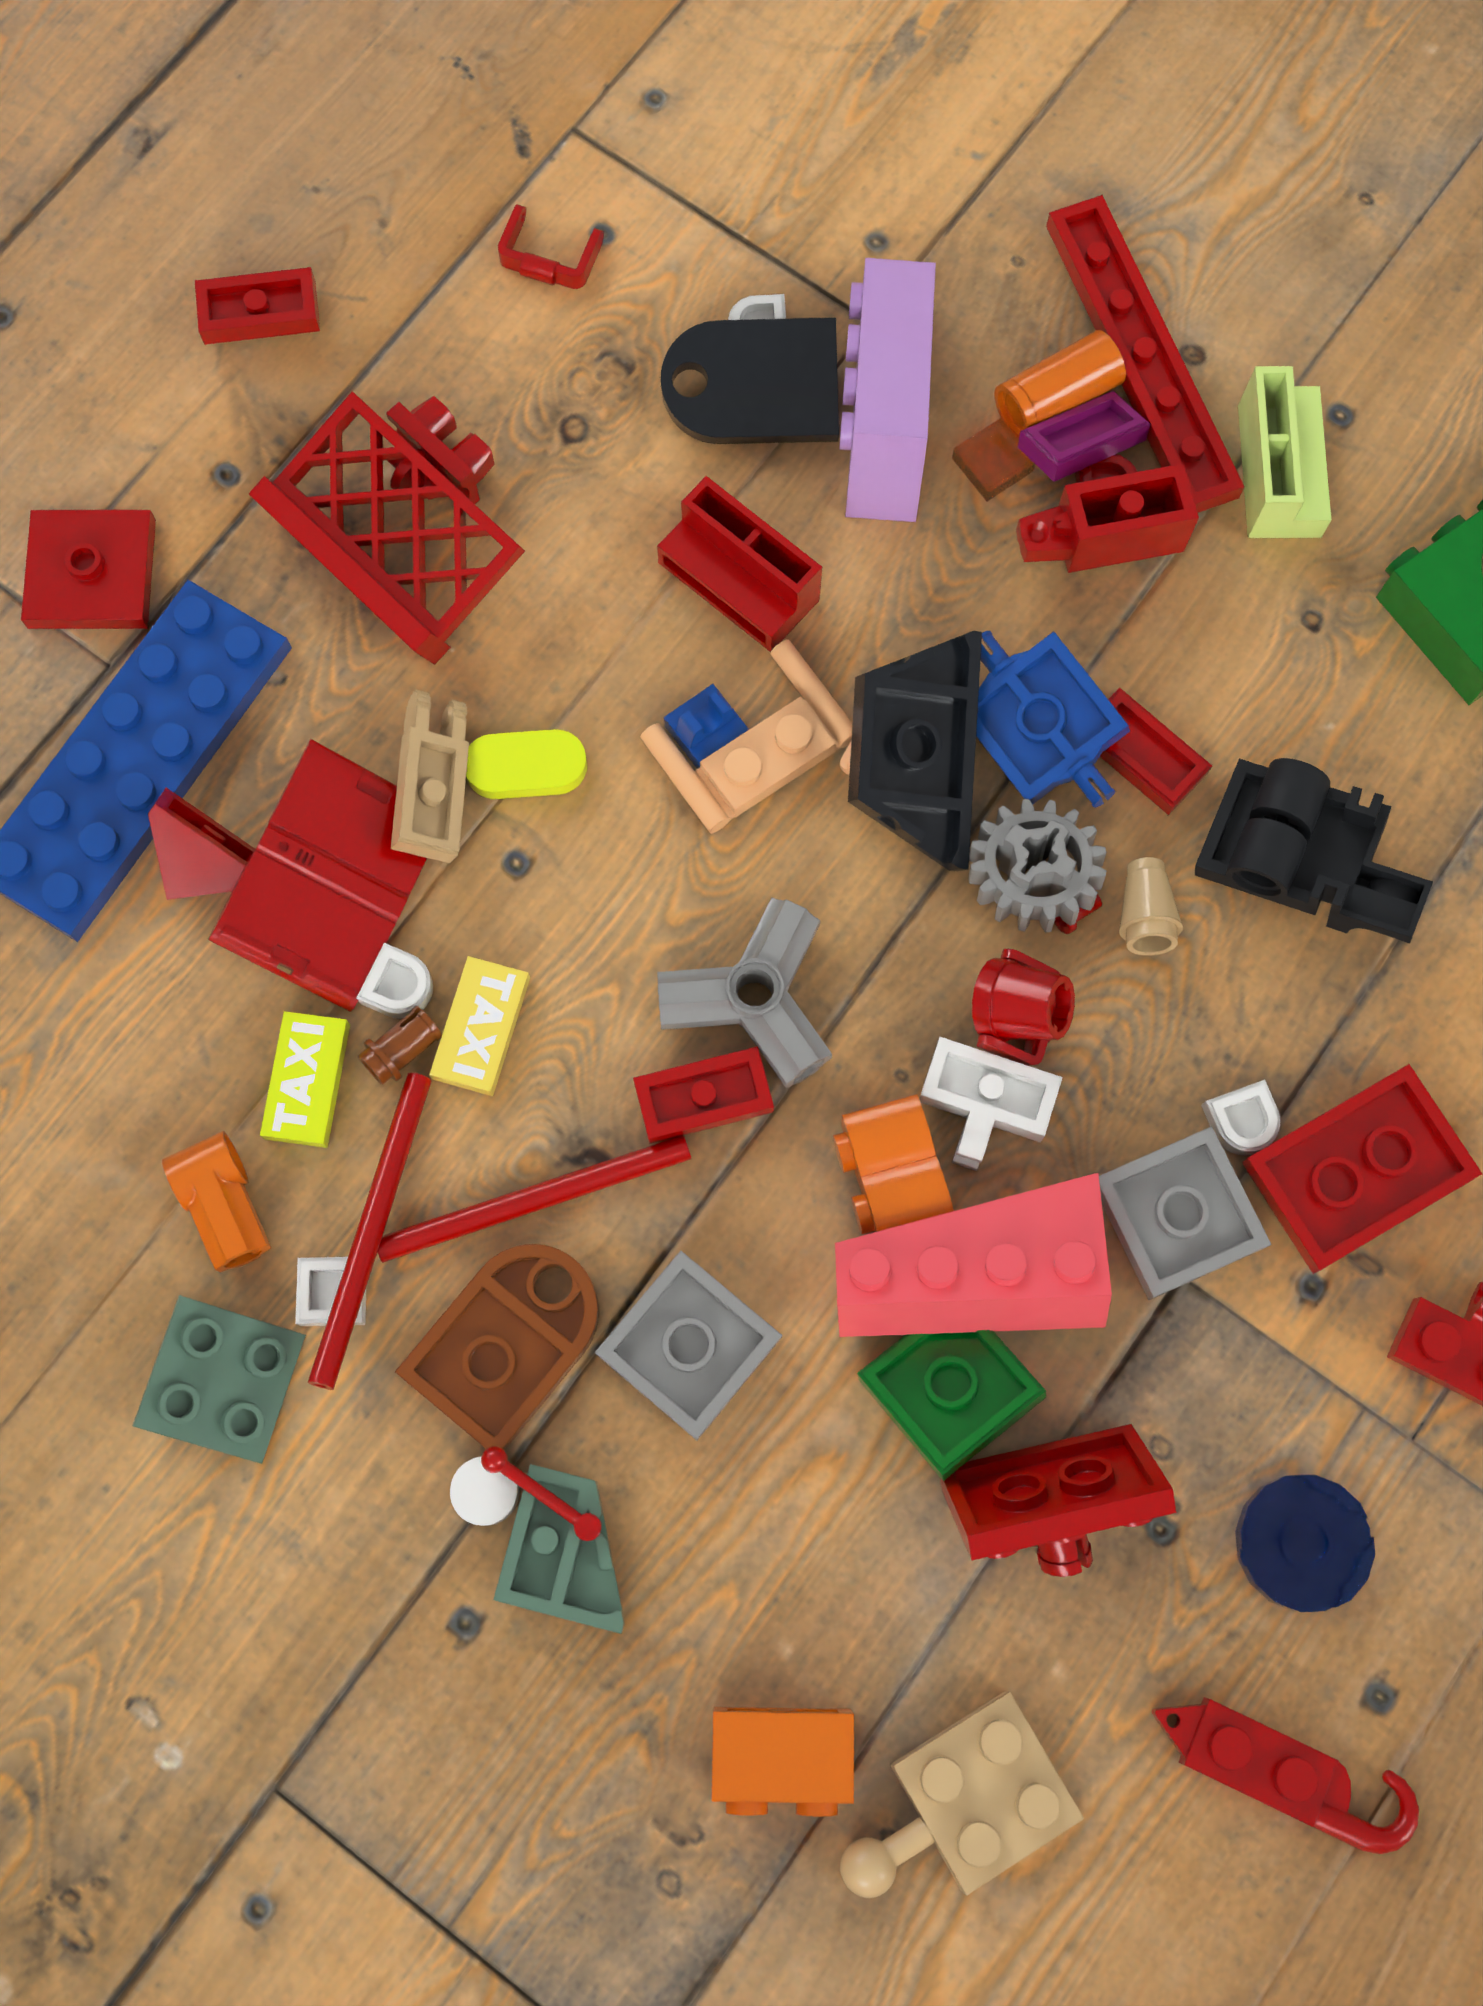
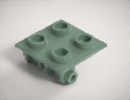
[132,1295,306,1464]

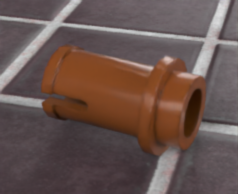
[358,1006,442,1085]

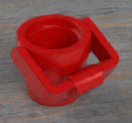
[972,948,1075,1066]

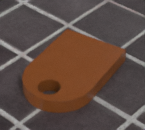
[395,1244,599,1451]

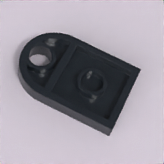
[661,318,839,444]

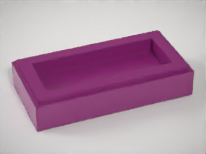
[1018,391,1150,482]

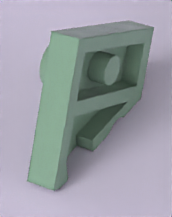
[493,1464,625,1634]

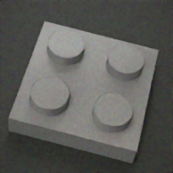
[1099,1126,1272,1300]
[595,1251,782,1441]

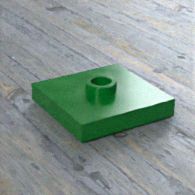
[857,1330,1046,1481]

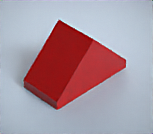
[148,787,255,900]

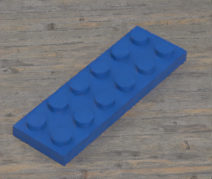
[0,580,292,942]

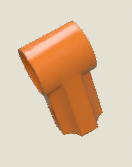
[162,1131,271,1273]

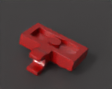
[1387,1282,1483,1406]

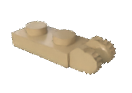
[391,689,469,863]

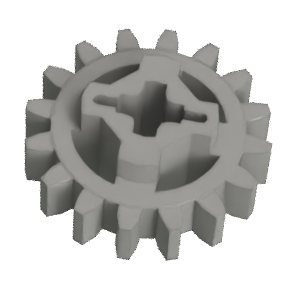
[968,799,1107,933]

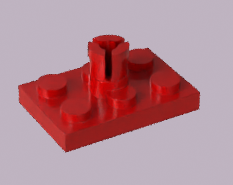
[940,1424,1176,1577]

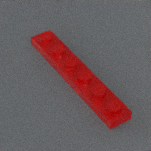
[1046,195,1245,513]

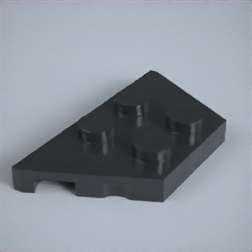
[848,631,982,871]

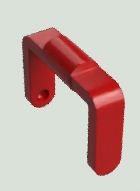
[498,204,604,289]

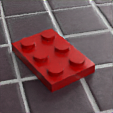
[1242,1064,1483,1274]

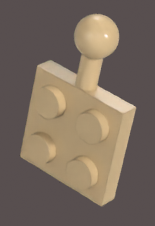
[840,1691,1084,1898]

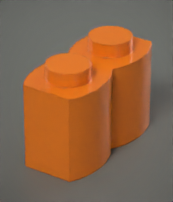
[833,1094,954,1235]

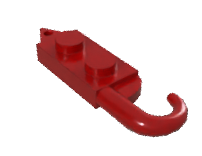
[1152,1697,1419,1855]

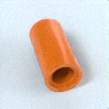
[994,330,1126,439]

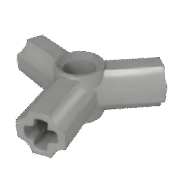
[657,898,832,1089]

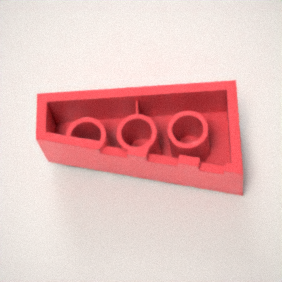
[835,1173,1112,1337]

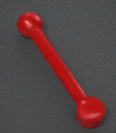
[481,1446,602,1541]

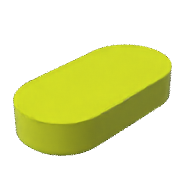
[466,729,587,799]

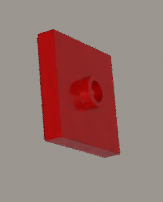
[21,510,156,629]

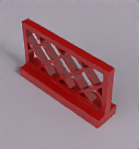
[249,391,525,665]

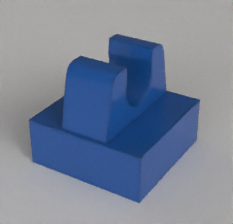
[664,684,749,769]

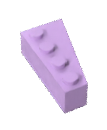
[839,258,936,522]

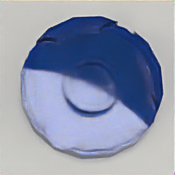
[1235,1475,1375,1612]

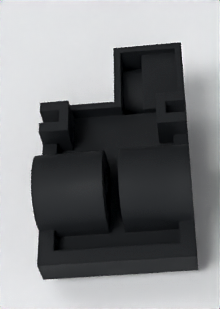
[1195,758,1433,943]

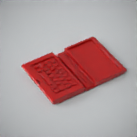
[208,739,427,1012]

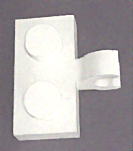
[919,1037,1063,1171]

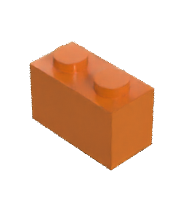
[712,1707,854,1817]

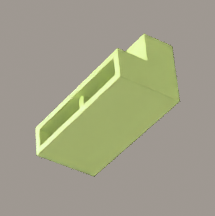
[1238,366,1332,538]

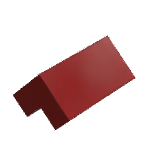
[657,476,823,652]

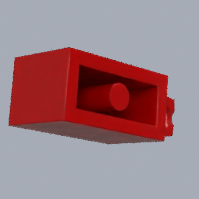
[1016,463,1199,573]

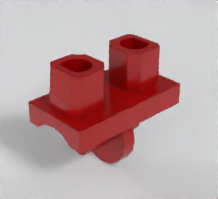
[386,396,495,504]

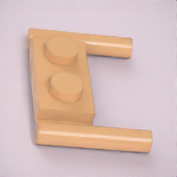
[640,639,852,834]

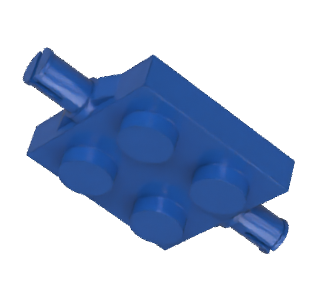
[976,630,1130,808]

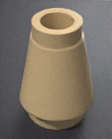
[1119,857,1183,955]

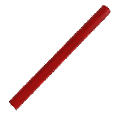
[308,1073,432,1390]
[378,1135,691,1263]

